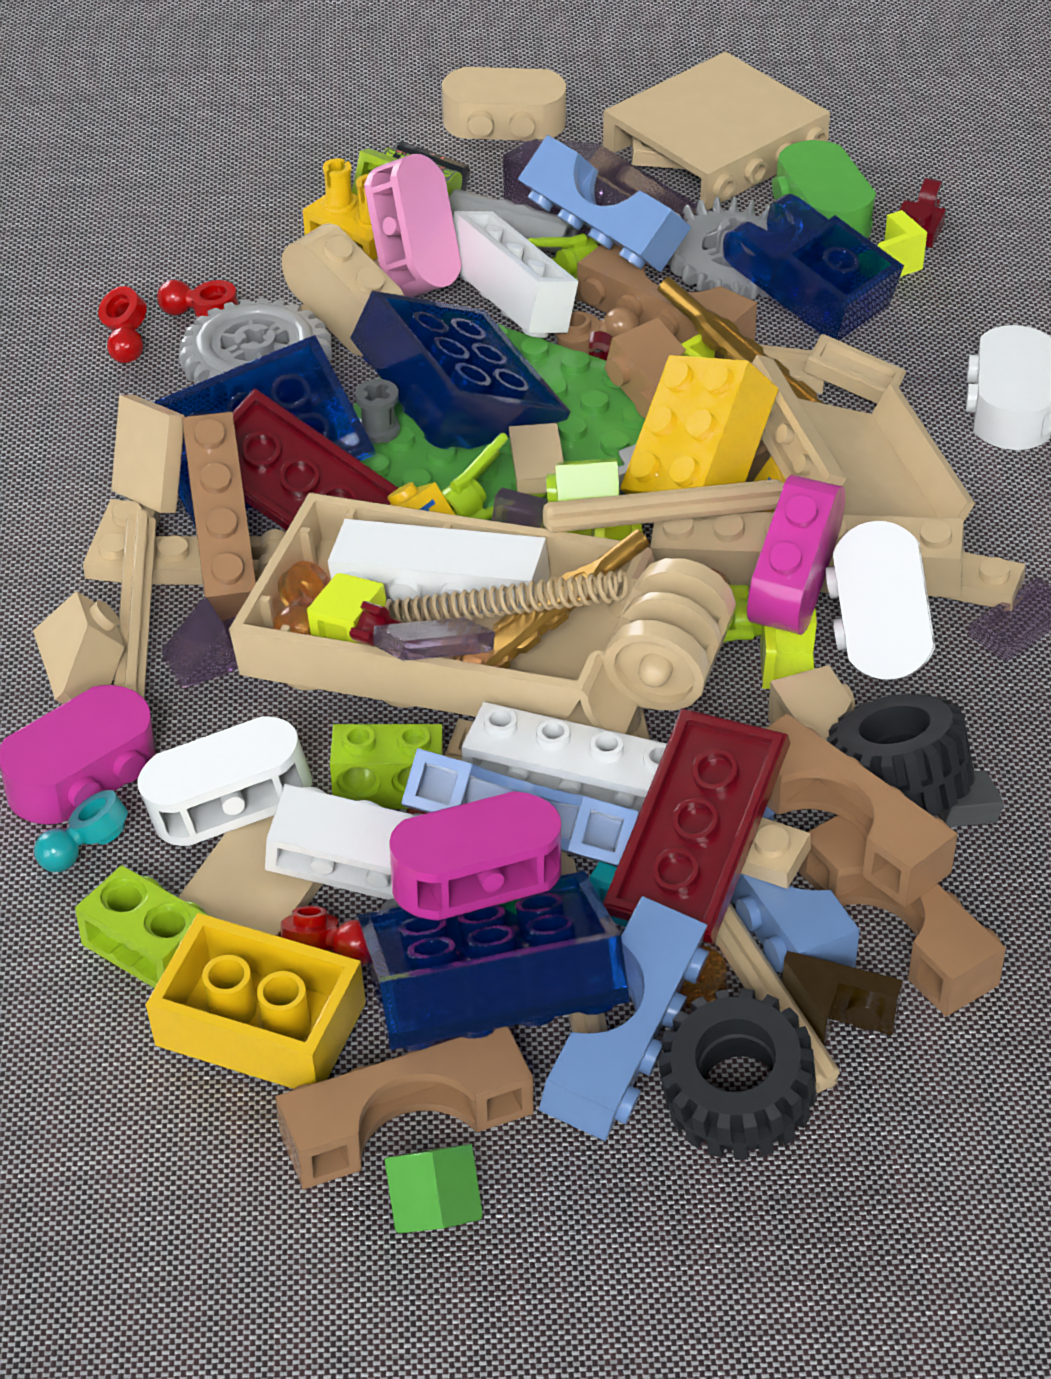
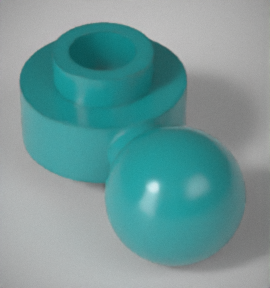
[34,790,128,872]

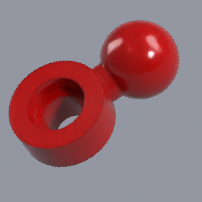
[157,279,239,317]
[98,286,147,363]
[281,906,379,965]

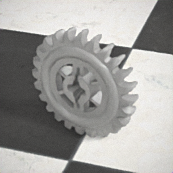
[667,197,807,300]
[179,298,332,403]

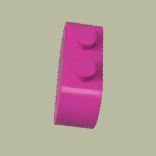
[747,474,846,635]
[0,685,156,824]
[389,791,562,920]

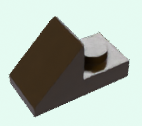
[782,951,903,1048]

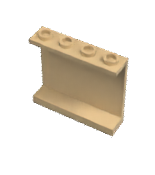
[603,51,830,210]
[752,355,975,521]

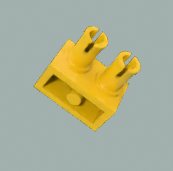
[303,158,378,260]

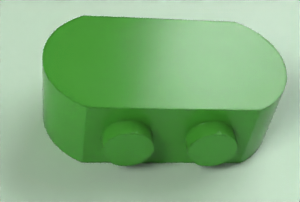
[772,140,876,249]

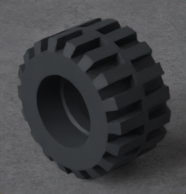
[827,693,975,816]
[659,988,816,1160]

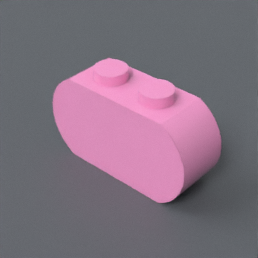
[364,154,462,297]

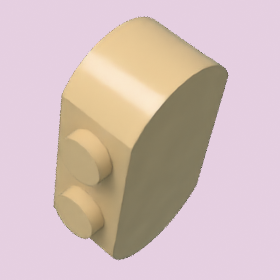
[442,67,566,141]
[282,223,409,356]

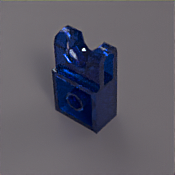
[723,194,904,341]

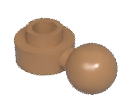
[555,307,639,354]

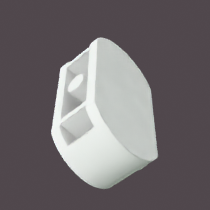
[966,325,1051,450]
[826,521,936,679]
[138,717,312,846]

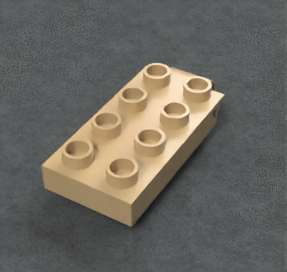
[229,493,736,735]

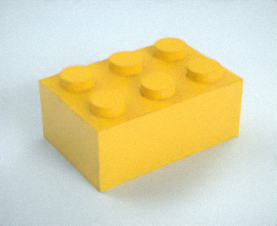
[620,355,779,495]
[146,913,366,1089]

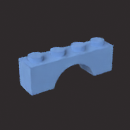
[518,135,691,273]
[401,748,639,867]
[731,806,860,974]
[538,896,709,1141]

